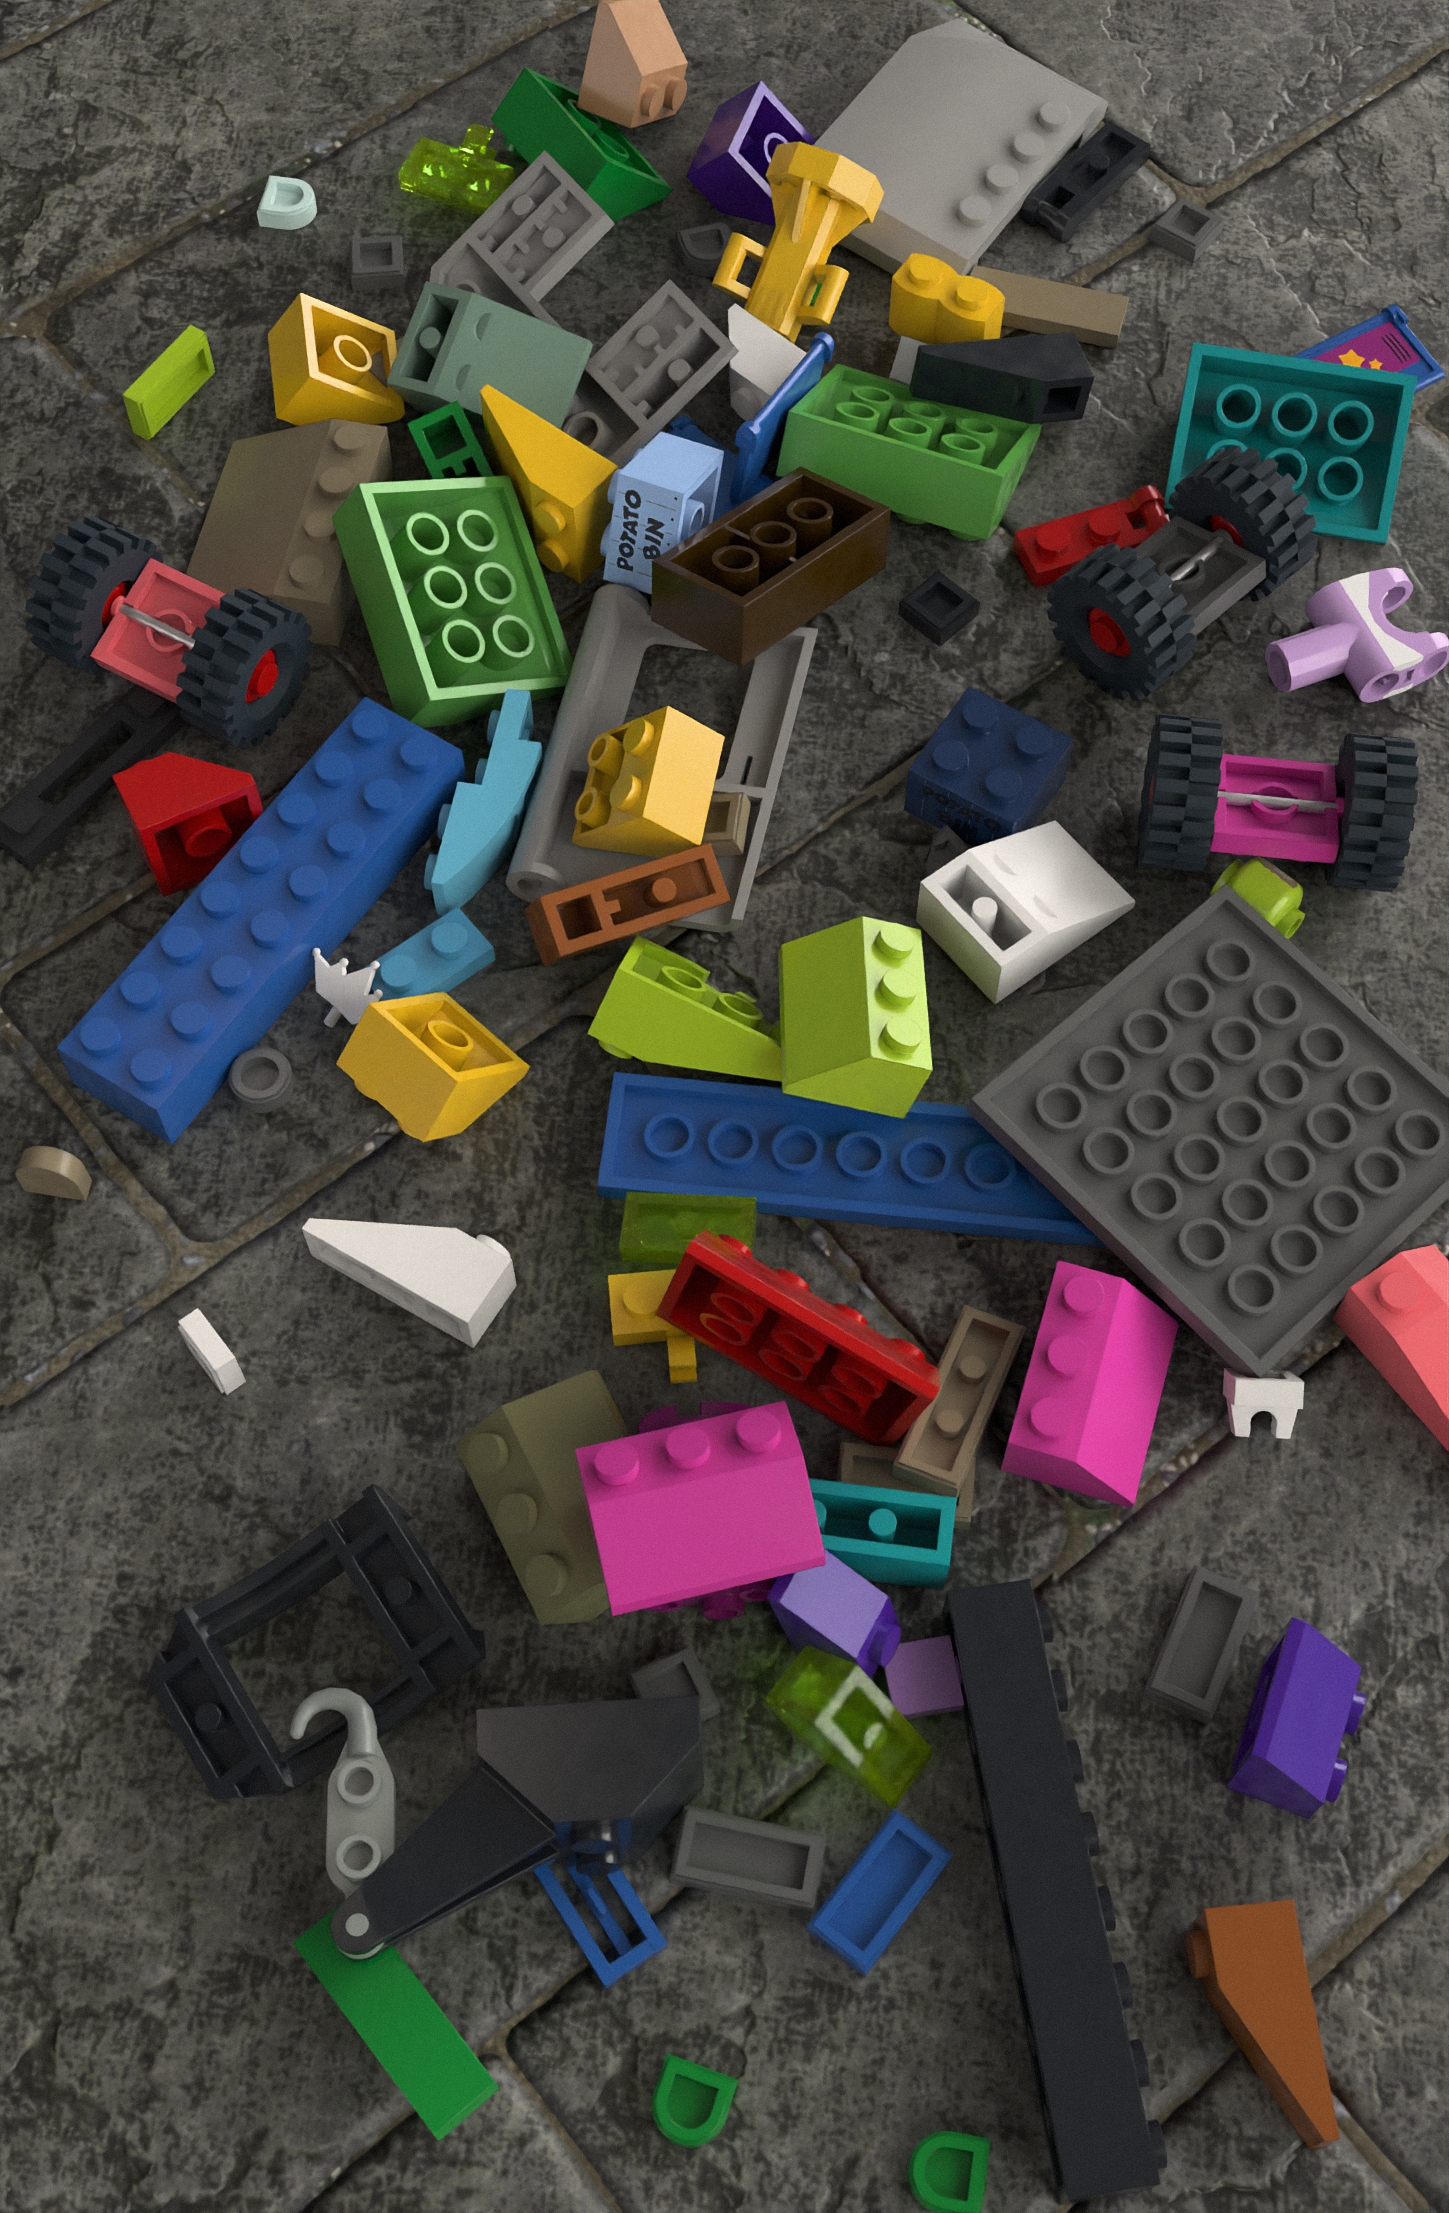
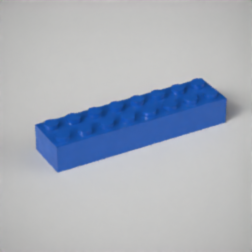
[57,697,467,1145]

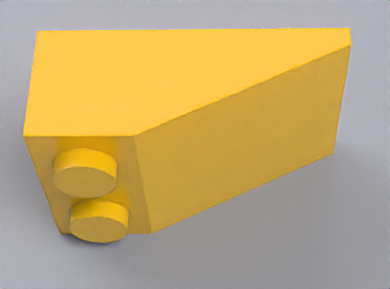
[480,384,619,584]

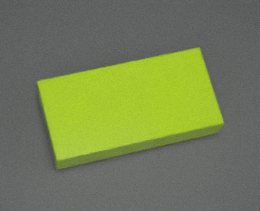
[122,324,215,441]

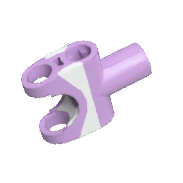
[1265,568,1449,703]

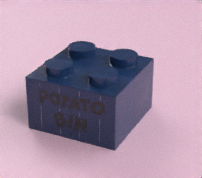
[904,686,1074,847]

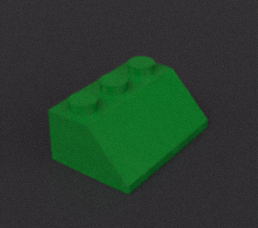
[491,67,672,222]

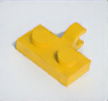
[608,1269,697,1384]

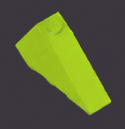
[587,935,782,1082]

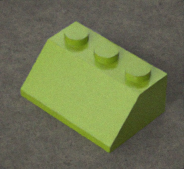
[778,916,932,1119]

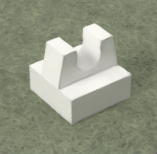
[1223,1368,1304,1439]

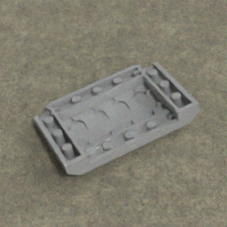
[813,18,1108,276]

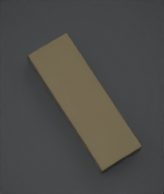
[970,265,1130,349]
[892,1305,1027,1498]

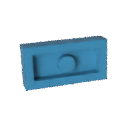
[363,906,496,1002]

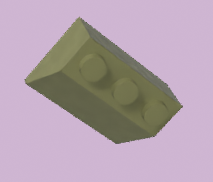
[454,1370,631,1625]

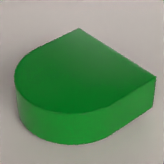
[652,2053,738,2148]
[907,2131,990,2213]

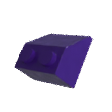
[686,80,816,226]
[1226,1617,1366,1819]

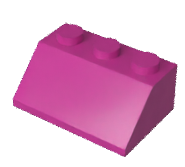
[1000,1260,1179,1508]
[575,1401,826,1616]

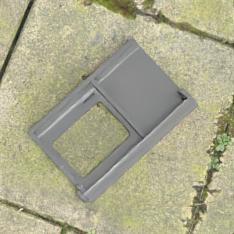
[506,583,818,933]

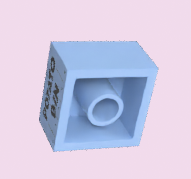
[600,431,724,594]

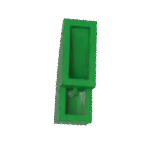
[293,1900,500,2141]

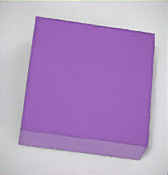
[882,1635,964,1722]

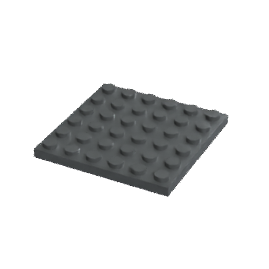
[966,884,1449,1379]

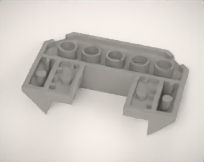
[430,150,739,469]

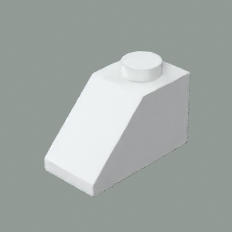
[728,304,807,421]

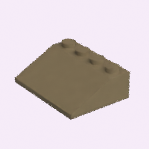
[185,419,394,647]

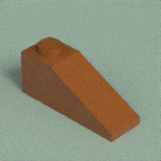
[524,843,731,968]
[1185,1899,1340,2149]

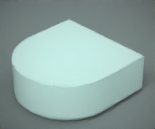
[257,175,317,230]

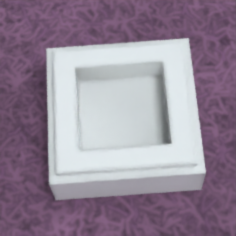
[178,1308,246,1395]

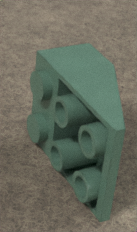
[386,281,593,430]

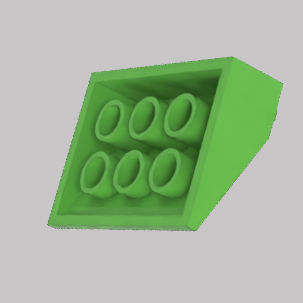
[776,364,1042,541]
[331,475,573,728]

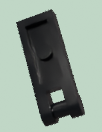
[1020,121,1151,243]

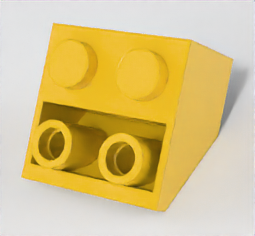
[571,706,725,858]

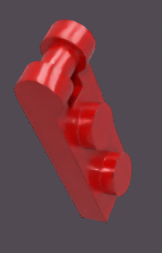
[1013,485,1169,588]

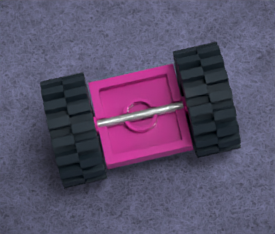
[1137,714,1419,892]

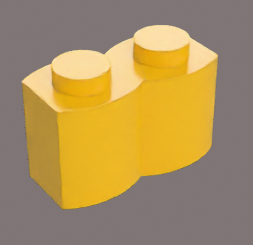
[889,253,1005,344]

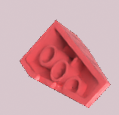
[1333,1245,1449,1452]

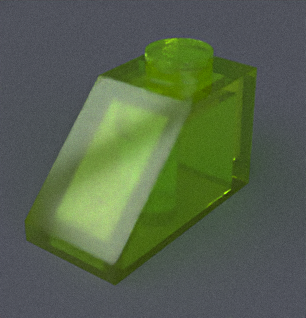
[764,1645,935,1809]

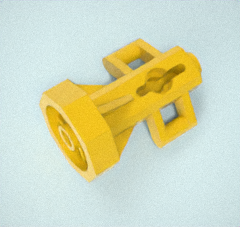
[711,141,884,344]

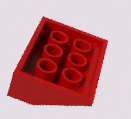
[655,1229,940,1447]

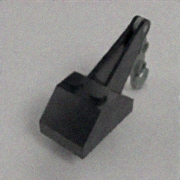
[290,1687,704,1962]

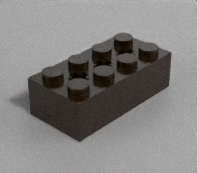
[651,466,891,667]

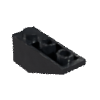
[909,332,1095,424]

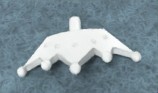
[312,948,383,1028]

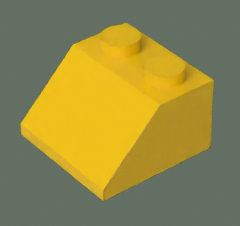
[268,293,405,426]
[336,991,530,1142]

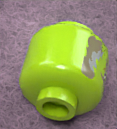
[1210,857,1305,939]

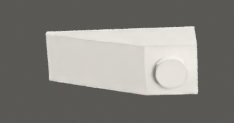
[302,1218,517,1348]

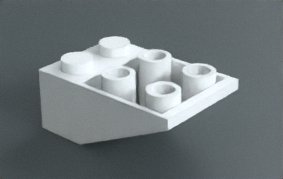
[916,820,1135,1004]

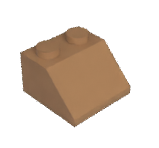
[577,0,688,129]

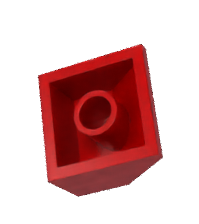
[112,752,264,897]

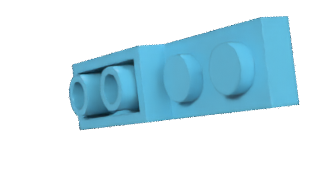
[424,688,543,916]

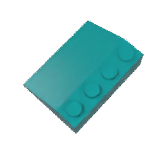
[1163,342,1417,545]

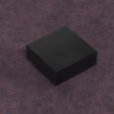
[898,570,980,647]

